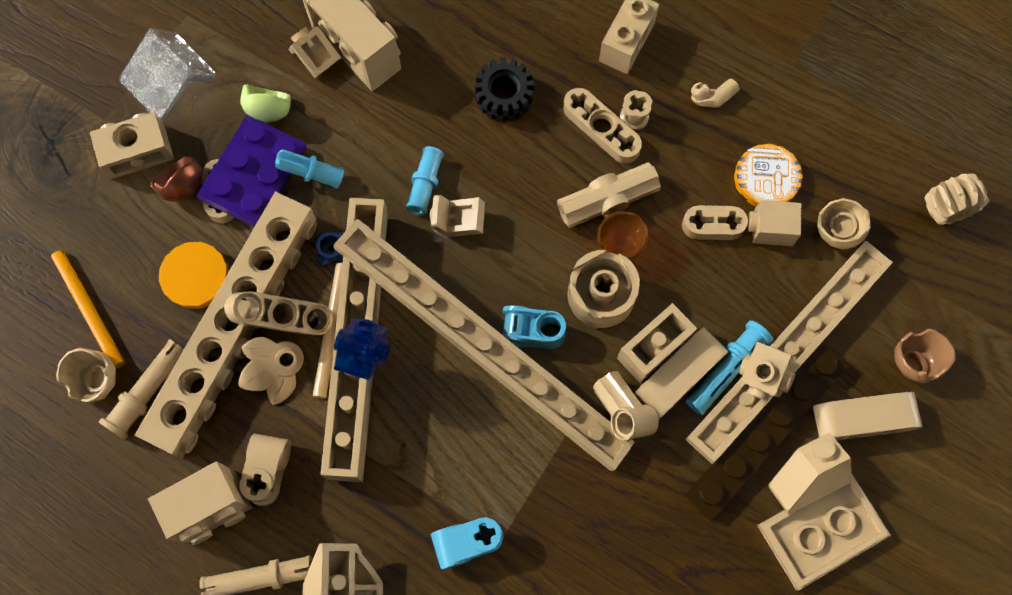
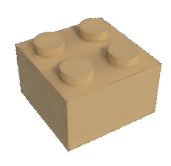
[148,461,253,546]

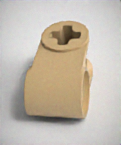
[239,433,291,506]

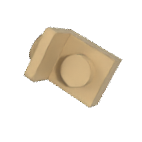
[288,26,341,78]

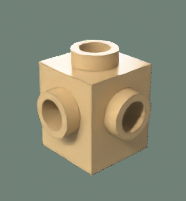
[739,342,796,401]

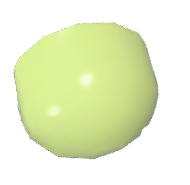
[240,84,291,123]

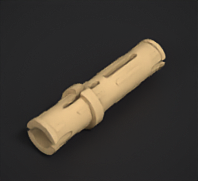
[200,555,313,595]

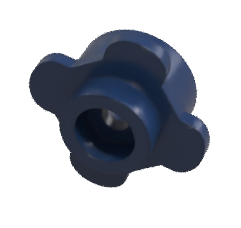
[314,231,344,266]

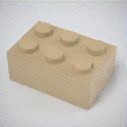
[303,0,401,92]

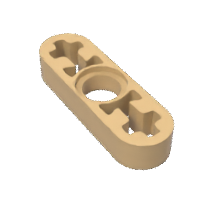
[563,88,642,164]

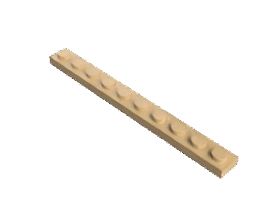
[334,219,635,471]

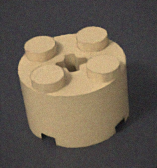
[567,250,640,329]

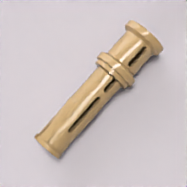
[99,339,184,440]

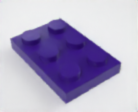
[197,114,307,227]

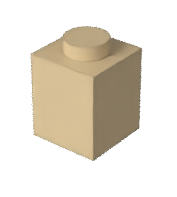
[747,200,801,246]

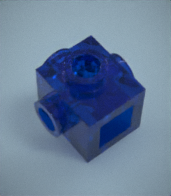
[334,318,390,380]

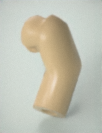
[691,78,740,108]

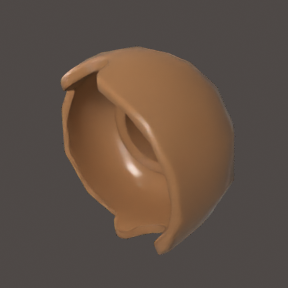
[894,329,956,383]

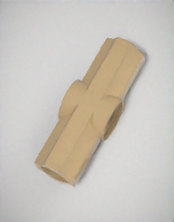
[557,162,661,228]

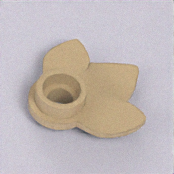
[238,337,304,405]

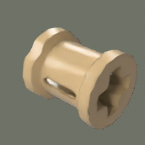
[620,90,652,131]

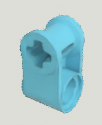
[502,305,566,349]
[430,517,503,570]

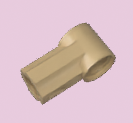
[593,371,659,440]

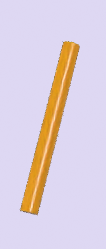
[51,250,125,369]

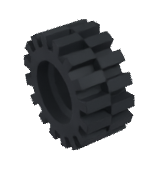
[475,57,534,122]

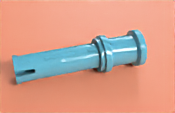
[685,321,774,416]

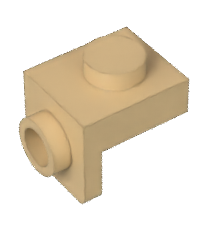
[430,195,485,237]

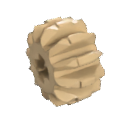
[924,174,989,225]

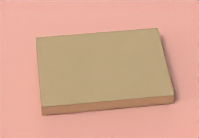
[757,473,891,590]

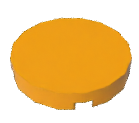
[159,242,229,309]

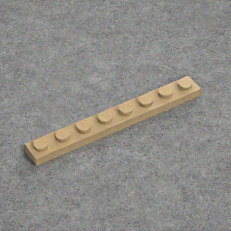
[685,241,893,464]

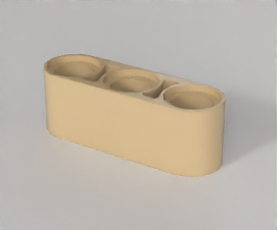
[224,291,333,335]
[634,327,729,420]
[813,392,923,441]

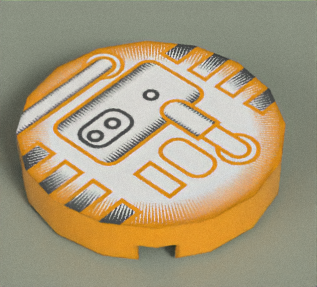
[734,144,803,207]

